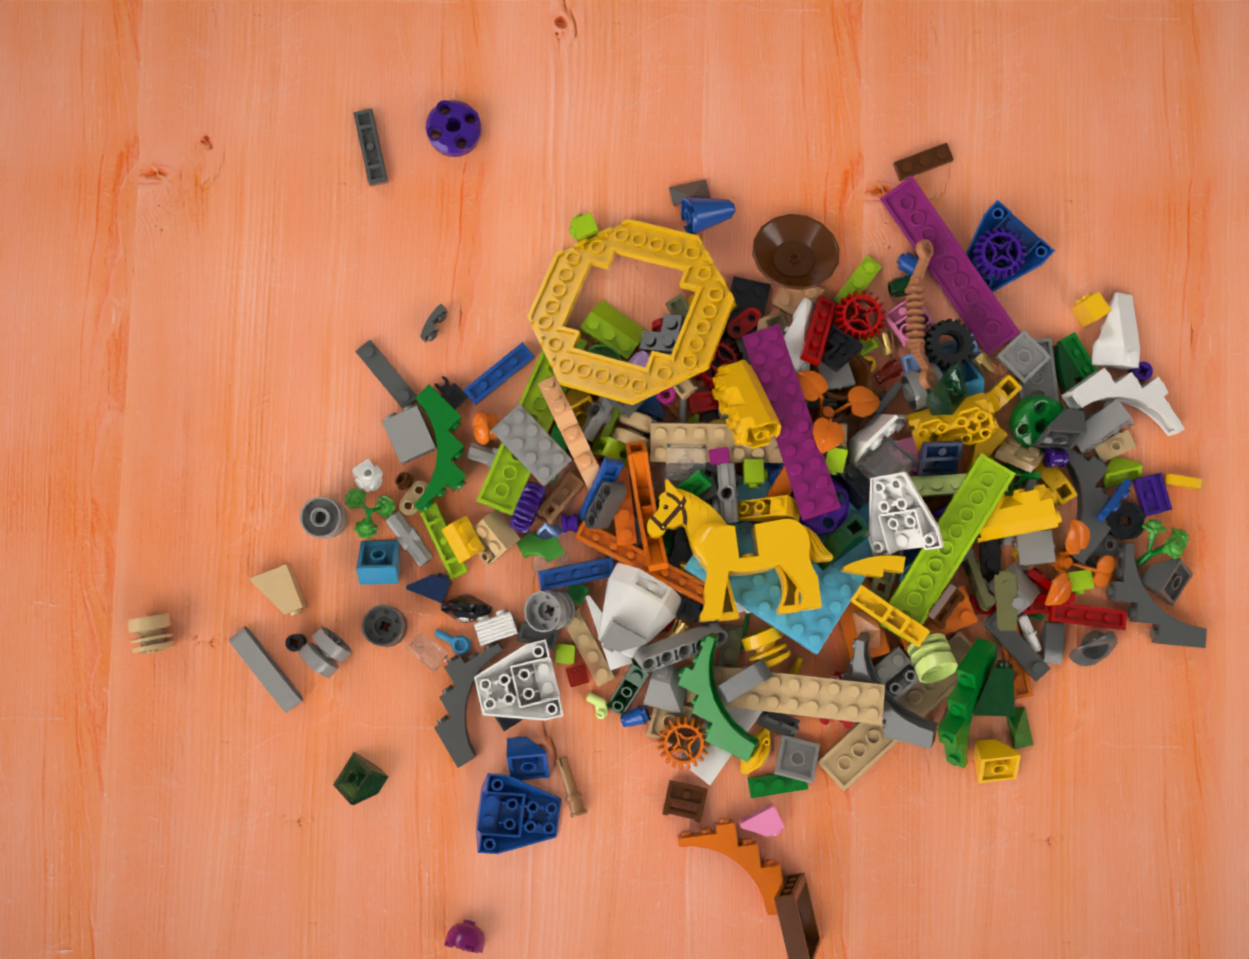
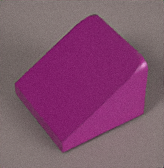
[709,447,732,466]

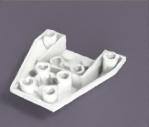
[848,414,907,469]
[868,471,944,557]
[598,562,683,659]
[474,639,564,721]

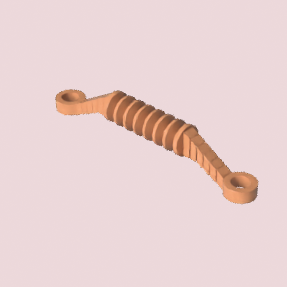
[905,239,937,389]

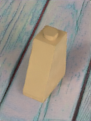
[250,564,307,616]

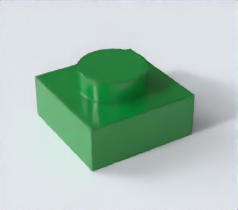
[566,583,590,605]

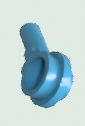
[434,629,471,655]

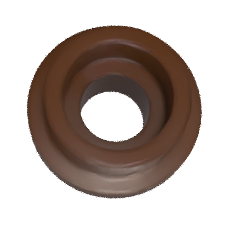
[395,472,413,491]

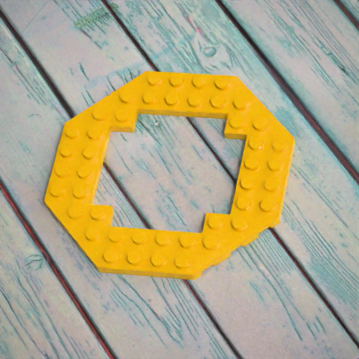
[527,219,735,405]

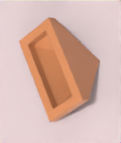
[852,610,880,649]

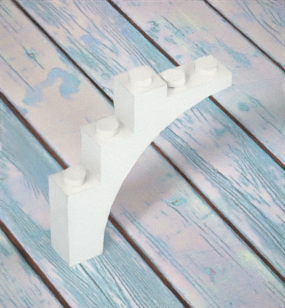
[1061,368,1185,436]

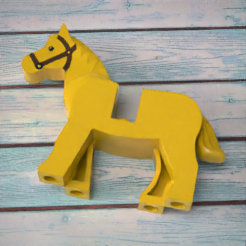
[647,479,833,622]

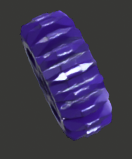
[973,227,1027,280]
[510,481,546,533]

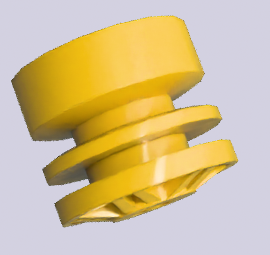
[741,626,791,668]

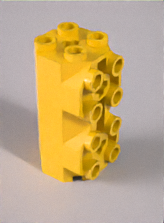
[712,360,781,449]
[907,392,999,455]
[977,484,1062,543]

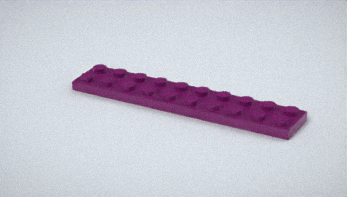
[880,176,1020,355]
[742,324,841,521]

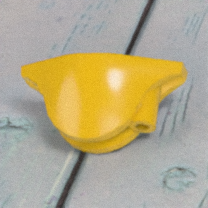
[740,727,771,775]

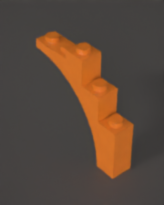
[625,440,669,572]
[677,817,783,916]

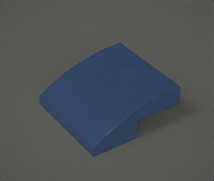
[916,441,963,476]

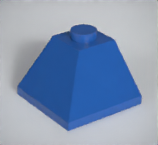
[507,736,550,780]

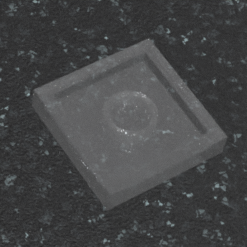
[666,443,707,481]

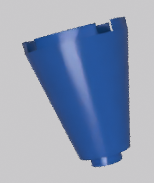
[680,197,735,235]

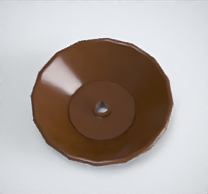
[752,214,839,290]

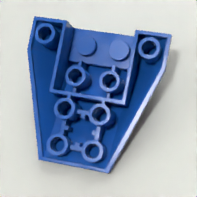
[966,200,1055,292]
[476,773,561,854]

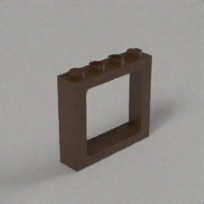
[774,872,821,959]

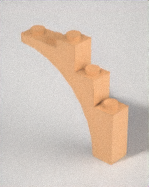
[538,375,599,490]

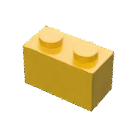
[1070,291,1112,328]
[442,516,485,563]

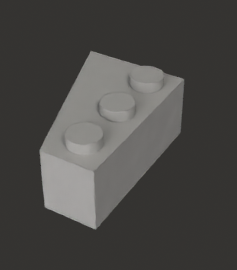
[1076,399,1135,454]

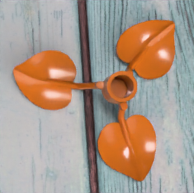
[796,370,880,454]
[1045,519,1115,606]

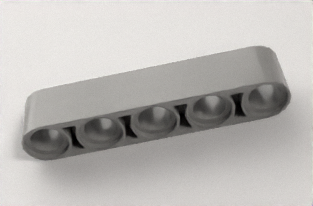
[634,622,728,672]
[229,627,303,713]

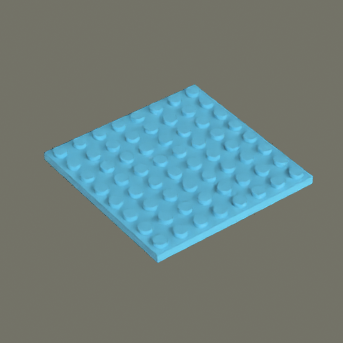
[684,478,873,655]

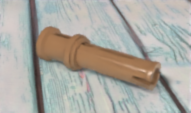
[555,756,587,818]

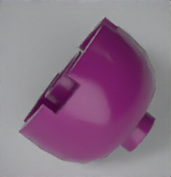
[444,920,485,953]

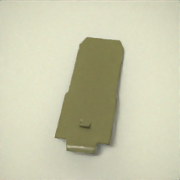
[994,571,1017,631]

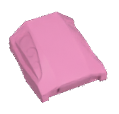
[882,300,936,348]

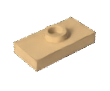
[1093,430,1136,461]

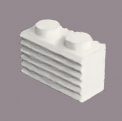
[474,609,519,645]

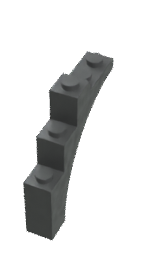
[1051,448,1111,565]
[1106,543,1207,648]
[841,632,938,749]
[434,642,504,768]

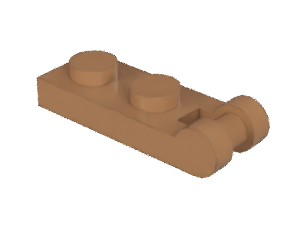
[537,472,586,525]

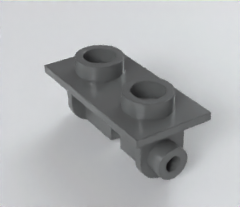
[757,711,800,737]

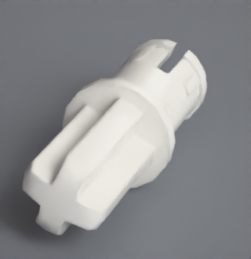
[1017,614,1042,652]

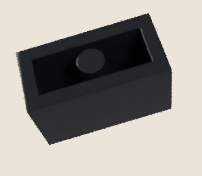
[834,462,870,511]

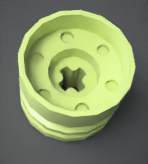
[907,633,958,683]

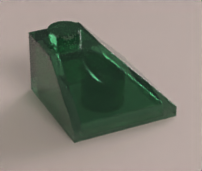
[926,361,968,415]
[333,752,388,805]

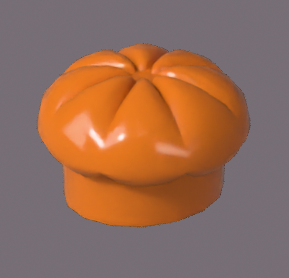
[472,411,499,445]

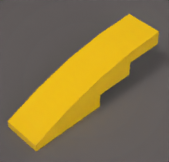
[850,585,931,647]

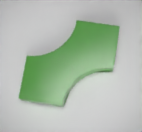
[517,532,565,562]

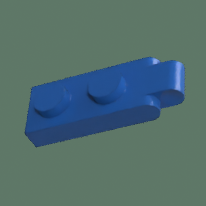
[1096,478,1133,522]

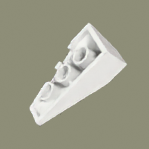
[1092,292,1140,370]
[783,298,815,372]

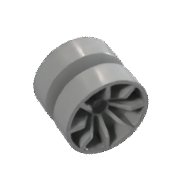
[901,363,948,412]
[300,497,348,539]
[299,626,352,678]

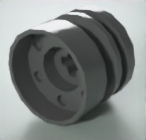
[362,605,408,647]

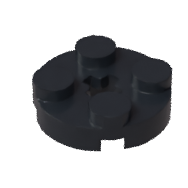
[1105,502,1145,540]

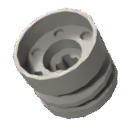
[524,589,575,632]

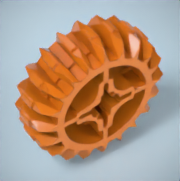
[657,716,710,770]

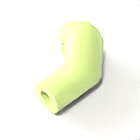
[586,692,608,719]

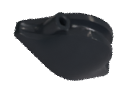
[441,594,492,623]

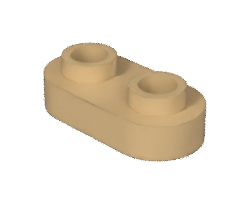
[399,481,428,516]

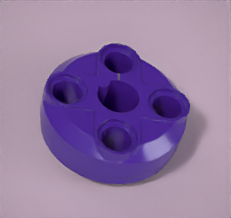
[426,100,481,157]
[792,479,849,534]

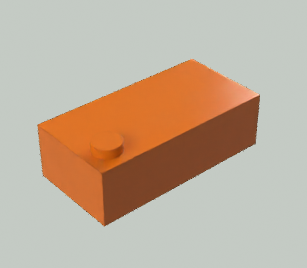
[837,577,890,662]

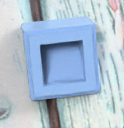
[534,522,563,539]

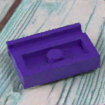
[1132,472,1172,517]

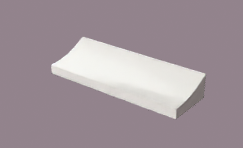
[679,665,762,785]

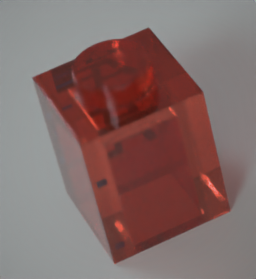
[566,662,590,687]

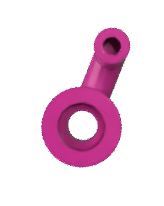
[656,387,677,405]

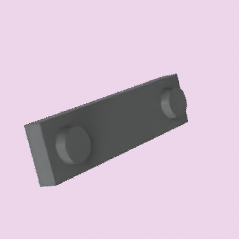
[353,108,388,186]
[355,340,417,409]
[981,610,1051,682]

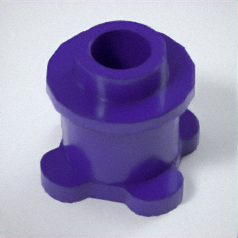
[1043,448,1069,468]

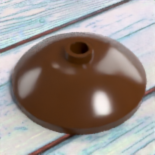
[813,350,871,401]

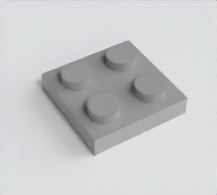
[995,330,1051,384]
[774,735,820,784]

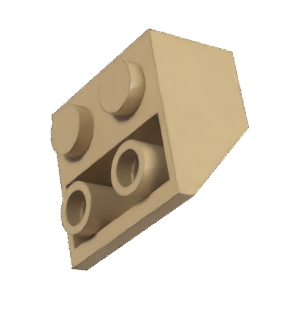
[474,510,520,567]

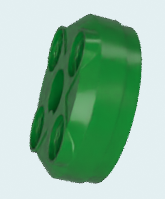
[1009,394,1065,452]

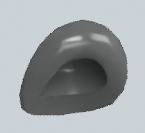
[1069,631,1117,667]

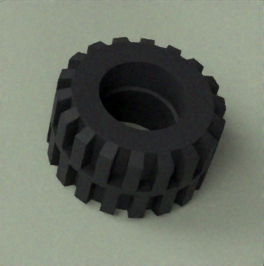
[923,319,975,370]

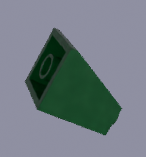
[974,660,1015,716]

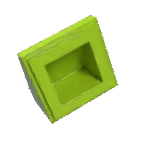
[555,643,576,665]

